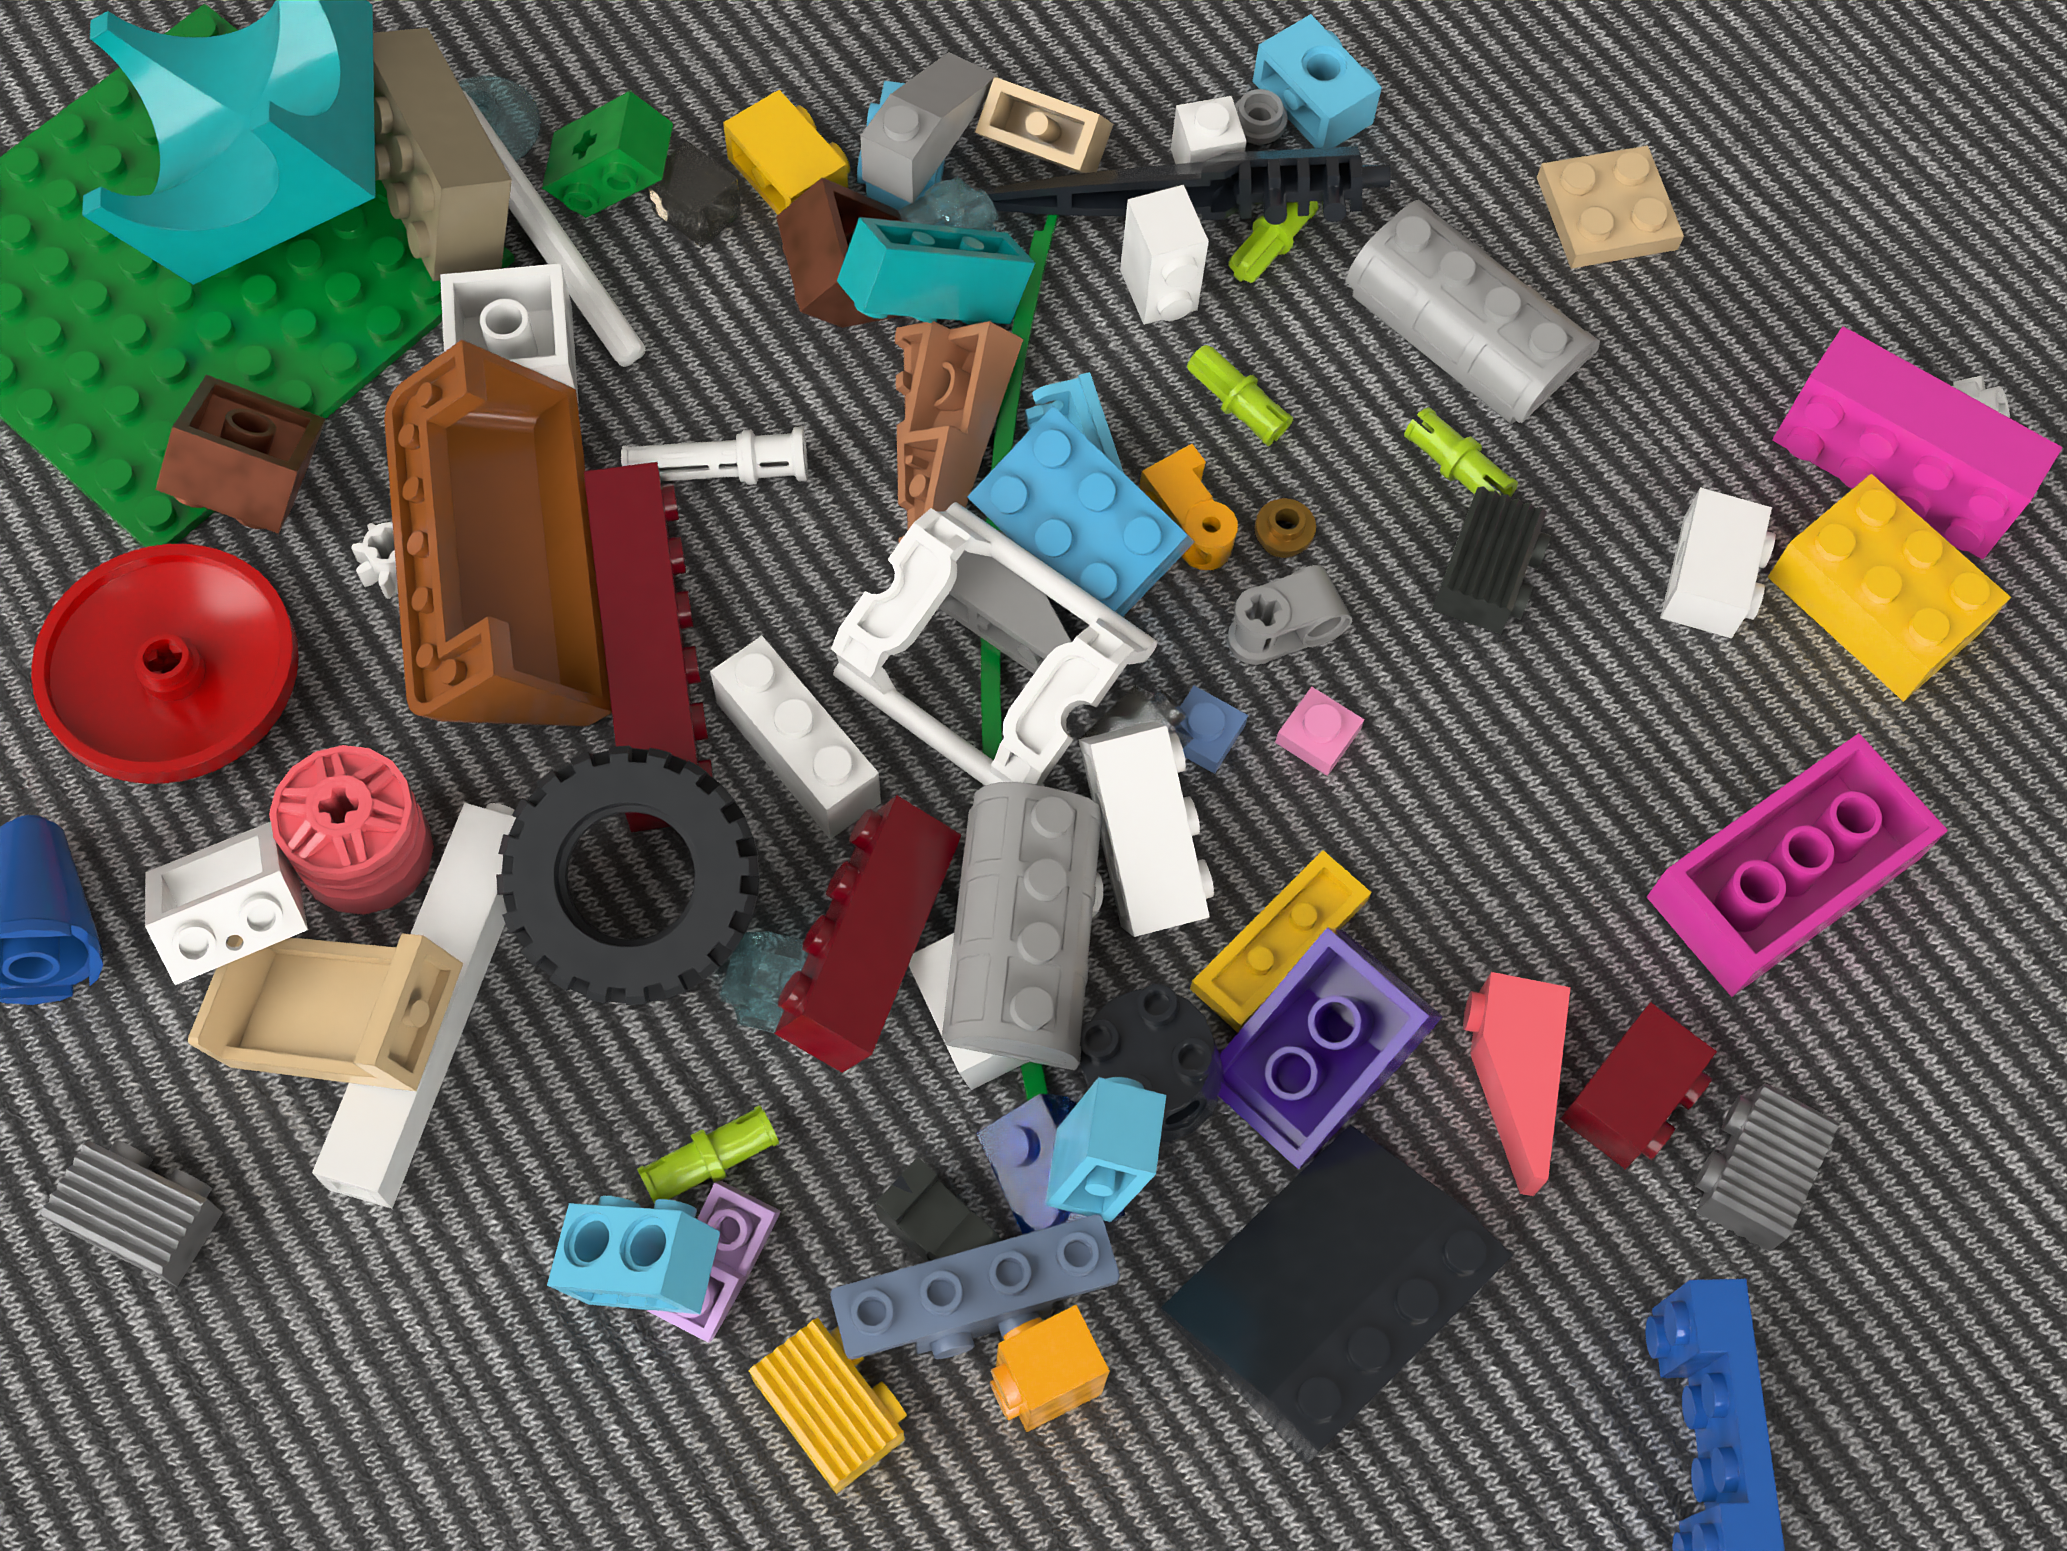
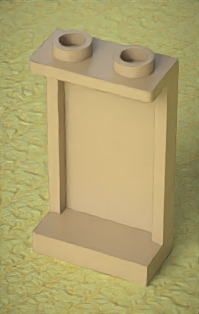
[188,933,463,1091]

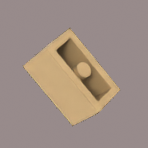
[975,77,1114,174]

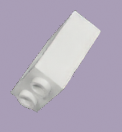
[145,822,308,985]

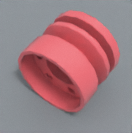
[269,745,434,915]

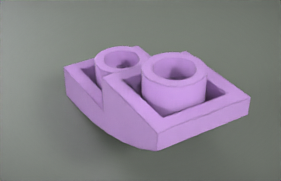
[648,1181,781,1343]

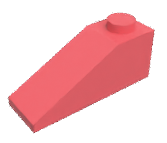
[1463,972,1571,1196]

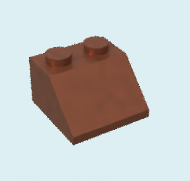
[776,177,907,328]
[155,375,326,534]

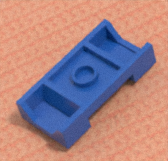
[1646,1279,1785,1551]

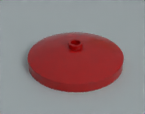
[31,544,299,784]

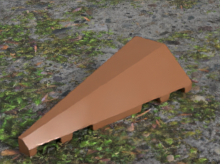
[895,321,1023,543]

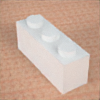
[710,636,881,840]
[1079,721,1214,937]

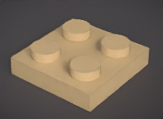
[1537,146,1684,269]

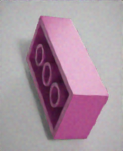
[1772,326,2063,560]
[1647,733,1948,997]

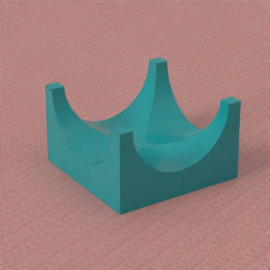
[82,0,375,285]

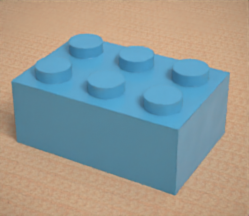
[967,406,1195,617]

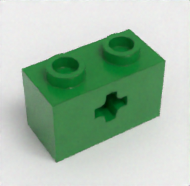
[542,91,673,218]

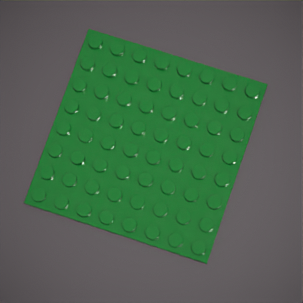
[0,3,515,548]

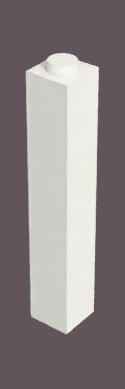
[312,803,516,1209]

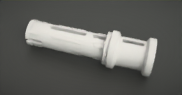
[621,427,808,485]

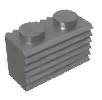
[1695,1083,1839,1251]
[41,1140,223,1287]

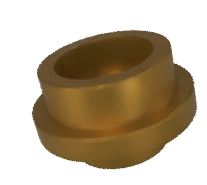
[1255,498,1316,558]

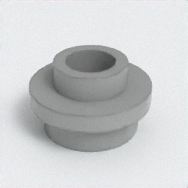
[1235,89,1287,144]

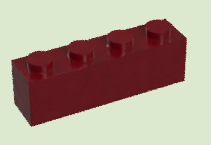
[774,795,962,1073]

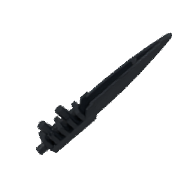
[957,147,1391,225]

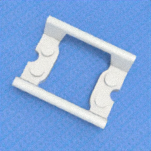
[831,502,1158,786]

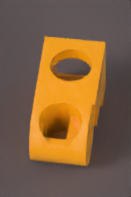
[1139,444,1238,570]

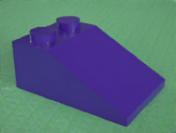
[1218,927,1443,1169]

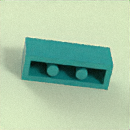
[837,217,1035,325]

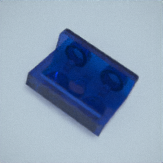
[976,1094,1125,1235]

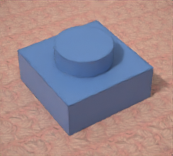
[1167,685,1248,774]

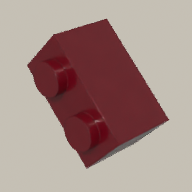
[1560,1002,1717,1169]

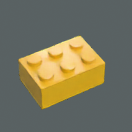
[1768,474,2011,702]

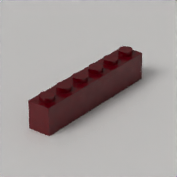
[584,462,714,832]

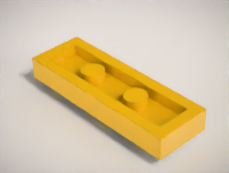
[1190,850,1372,1033]

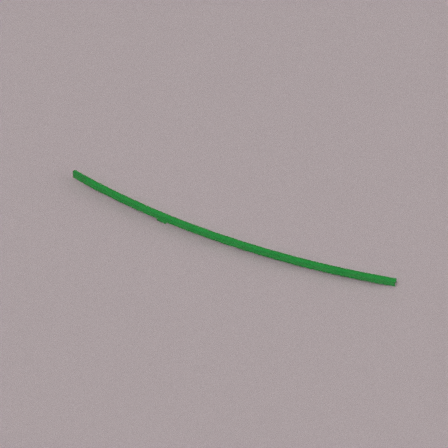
[981,215,1059,1189]

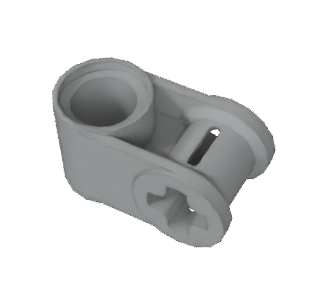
[1227,565,1352,665]

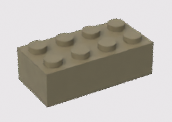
[373,28,512,281]

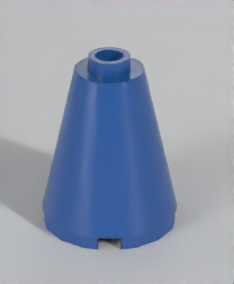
[0,815,103,1005]

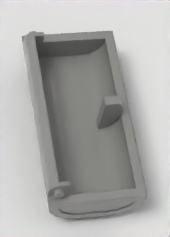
[1345,199,1600,424]
[942,782,1103,1070]

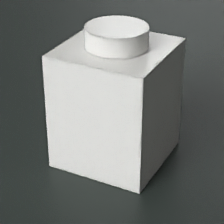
[1171,96,1246,164]

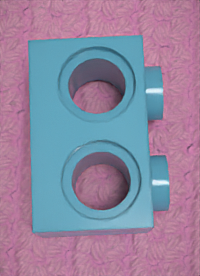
[547,1196,720,1315]

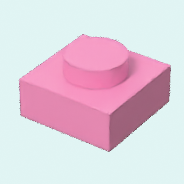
[1275,687,1364,776]

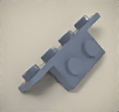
[830,1214,1120,1360]

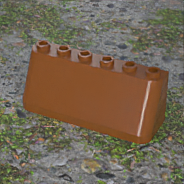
[384,340,612,727]

